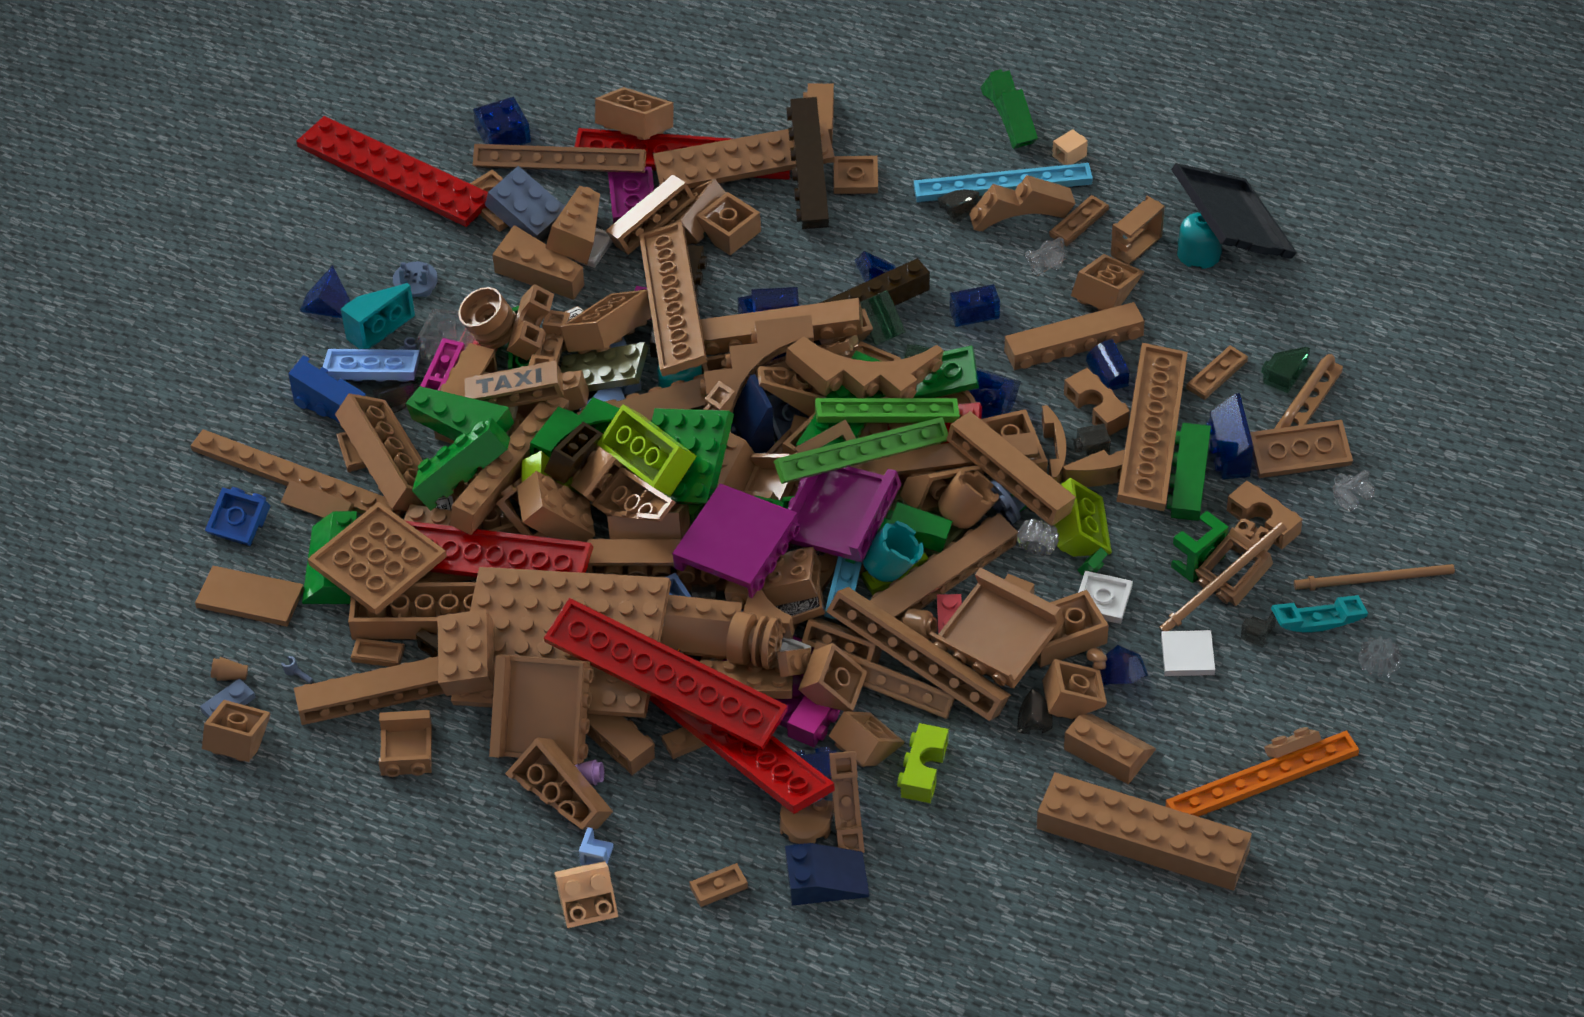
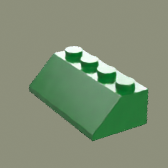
[302,511,358,604]

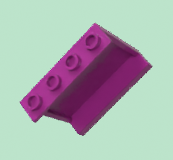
[788,467,901,562]
[672,483,800,598]

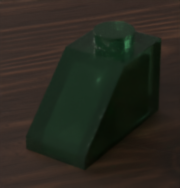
[1261,347,1310,393]

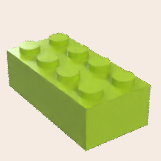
[597,404,697,497]

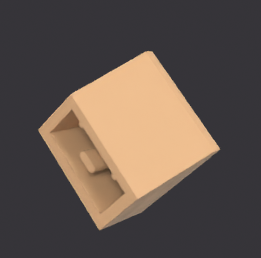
[554,861,618,928]

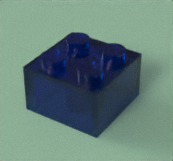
[473,96,531,145]

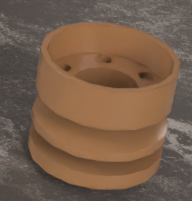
[458,287,517,349]
[726,611,783,670]

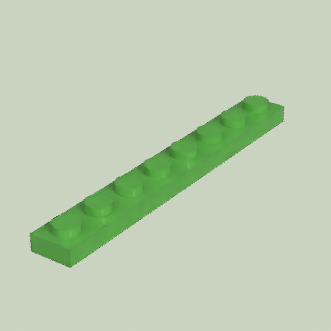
[774,417,948,484]

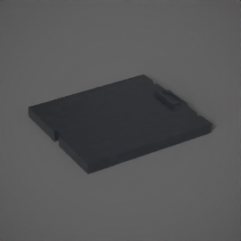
[1171,163,1297,259]

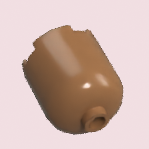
[938,467,999,529]

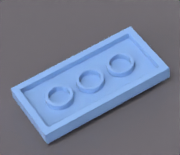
[323,349,420,382]

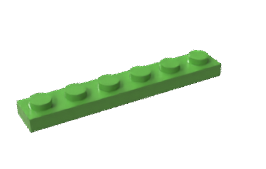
[815,398,960,423]

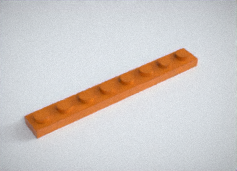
[1165,730,1359,817]

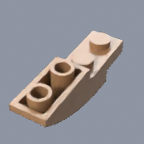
[1063,449,1125,487]

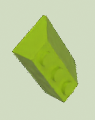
[1054,478,1112,557]

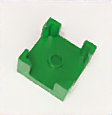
[1171,511,1229,583]

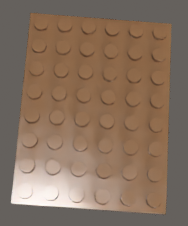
[451,567,671,718]

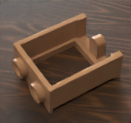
[1111,196,1165,265]
[1195,527,1273,606]

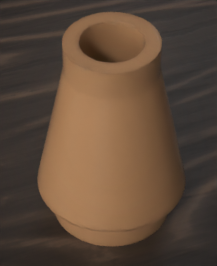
[211,657,248,681]

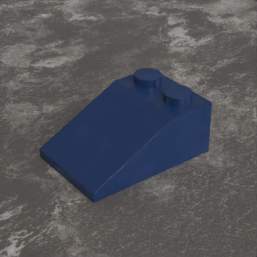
[731,374,774,454]
[785,843,869,906]

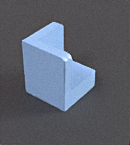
[579,827,614,866]

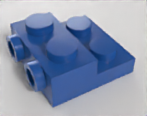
[205,487,270,546]

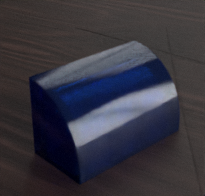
[751,287,799,312]
[1086,339,1130,390]

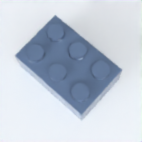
[485,166,565,241]

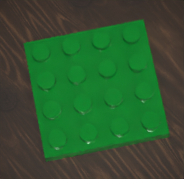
[638,408,734,505]

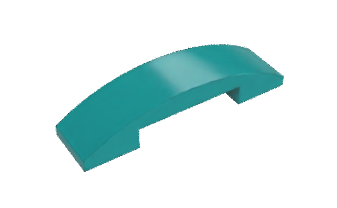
[1271,595,1368,632]

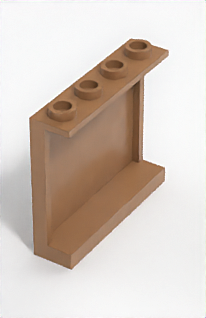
[929,567,1065,689]
[489,654,593,765]

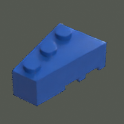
[288,355,366,423]

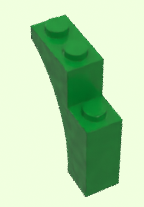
[980,69,1038,149]
[530,397,620,458]
[845,502,952,564]

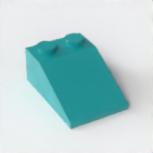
[341,283,415,349]

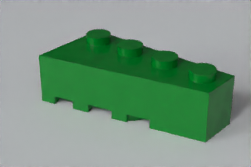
[405,386,514,441]
[412,418,510,511]
[1167,423,1211,521]

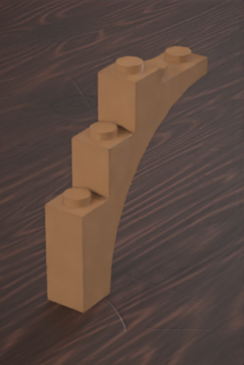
[700,315,814,433]
[785,336,944,398]

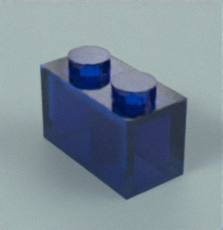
[949,284,1000,327]

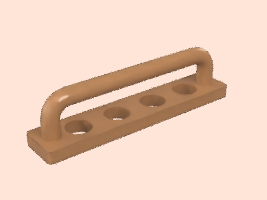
[1274,354,1343,429]

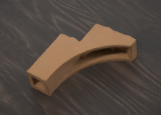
[969,175,1076,231]
[725,581,794,639]

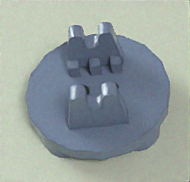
[393,261,438,297]
[990,480,1025,525]

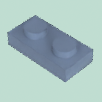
[200,679,256,718]

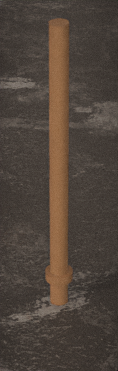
[1159,522,1287,631]
[1294,564,1455,591]

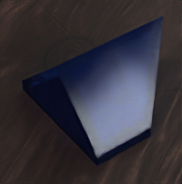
[854,251,896,282]
[300,265,350,318]
[1093,645,1148,686]

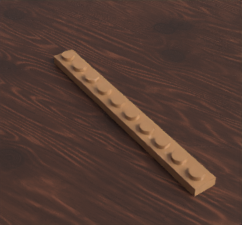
[191,429,405,518]

